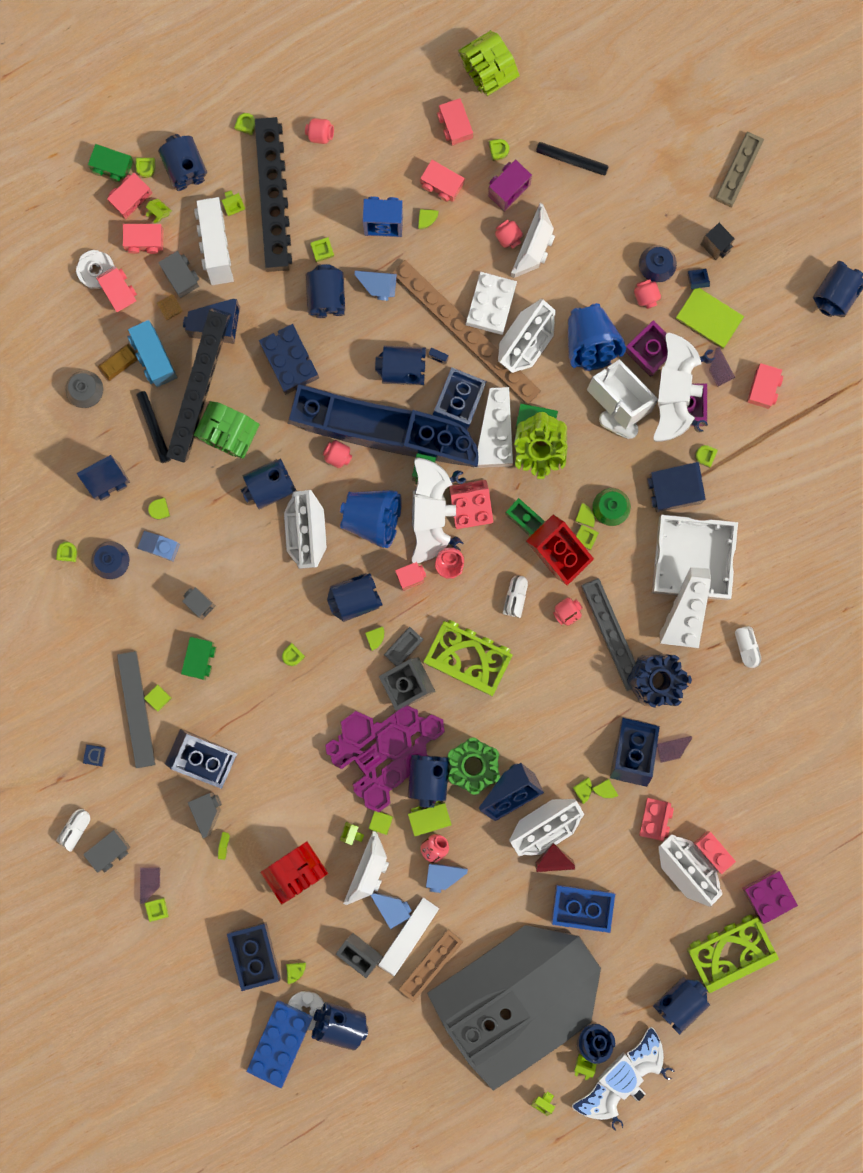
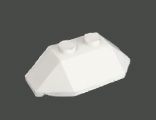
[511,203,555,278]
[498,299,556,373]
[284,490,327,569]
[509,799,584,856]
[343,831,389,905]
[659,835,722,907]

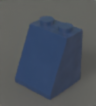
[183,299,240,344]
[647,462,706,512]

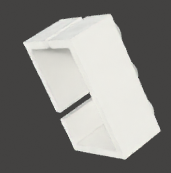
[587,359,658,430]

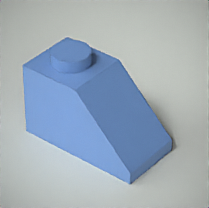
[355,271,397,301]
[137,531,180,562]
[426,863,468,893]
[371,892,412,929]

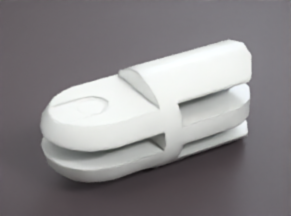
[599,410,638,439]
[502,575,528,618]
[735,626,761,668]
[56,809,90,851]

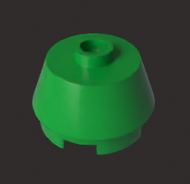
[593,488,631,526]

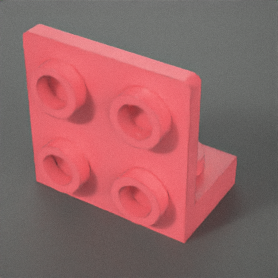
[449,480,493,529]

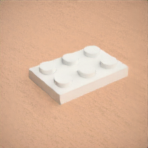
[466,272,517,335]

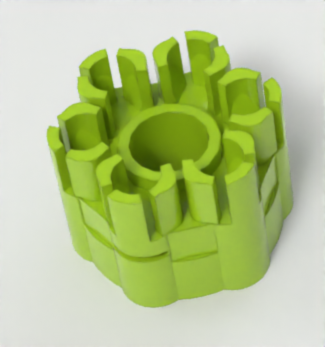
[458,30,520,96]
[514,412,568,479]

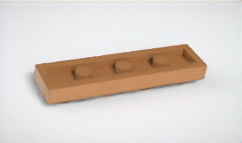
[399,929,463,1002]

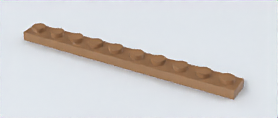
[392,260,541,405]

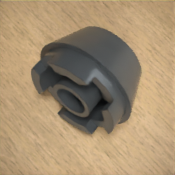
[65,371,103,408]

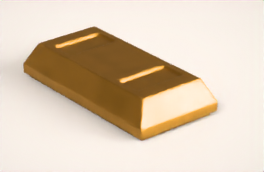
[98,344,138,381]

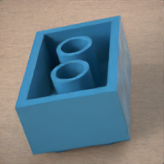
[127,320,178,387]

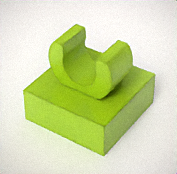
[221,190,245,216]
[146,199,172,223]
[340,822,364,845]
[574,1054,597,1080]
[531,1091,555,1116]

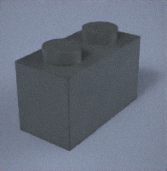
[158,251,200,298]
[182,587,216,619]
[83,829,131,873]
[336,933,383,978]

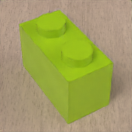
[408,801,452,836]

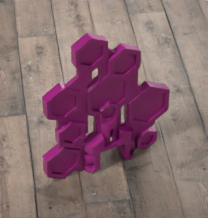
[325,706,445,813]

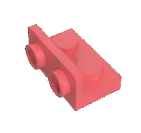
[639,798,674,841]

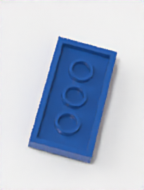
[246,1000,313,1088]

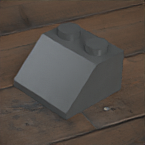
[379,657,436,711]
[188,792,222,838]

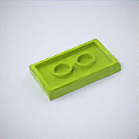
[675,288,745,349]

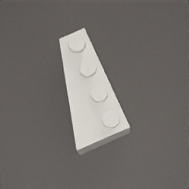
[194,197,234,285]
[474,387,513,468]
[659,567,711,648]

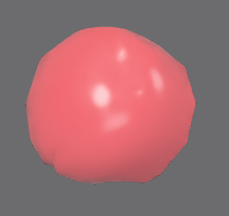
[435,548,464,579]

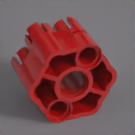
[260,841,329,905]

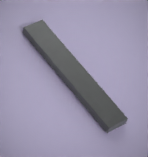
[581,578,636,691]
[117,651,156,768]

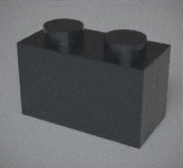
[701,223,735,260]

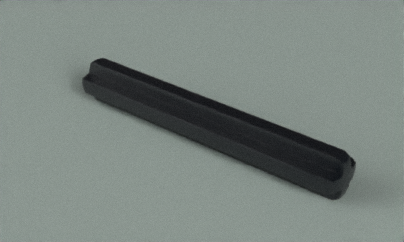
[536,142,609,175]
[136,391,171,464]

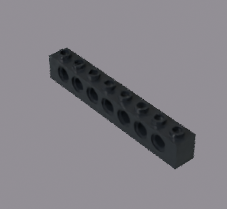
[255,117,292,272]
[166,308,231,463]

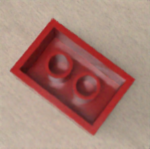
[526,514,594,585]

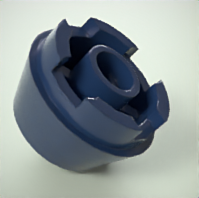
[639,245,677,282]
[91,541,130,579]
[576,1024,616,1064]

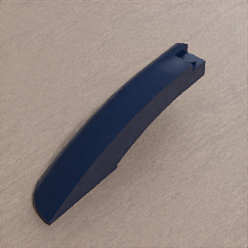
[287,384,479,467]

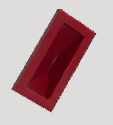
[535,843,575,872]

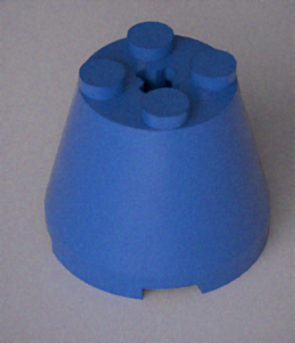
[568,303,626,371]
[340,490,402,548]

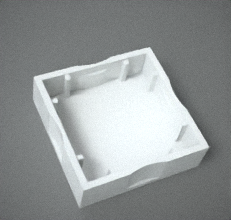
[652,515,738,600]

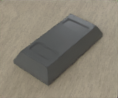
[384,627,424,666]

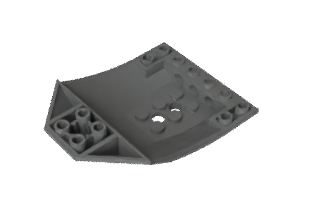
[427,925,601,1091]

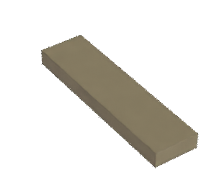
[715,131,764,208]

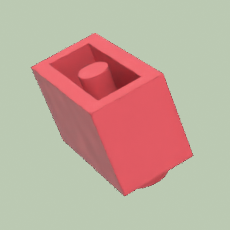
[437,98,473,146]
[420,160,465,202]
[107,173,152,219]
[123,224,164,254]
[96,266,137,312]
[747,363,784,409]
[395,562,426,591]
[693,831,736,874]

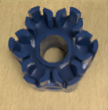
[627,654,692,708]

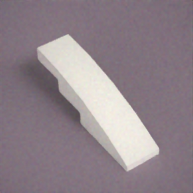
[378,898,439,976]

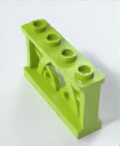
[423,620,513,697]
[687,914,779,994]

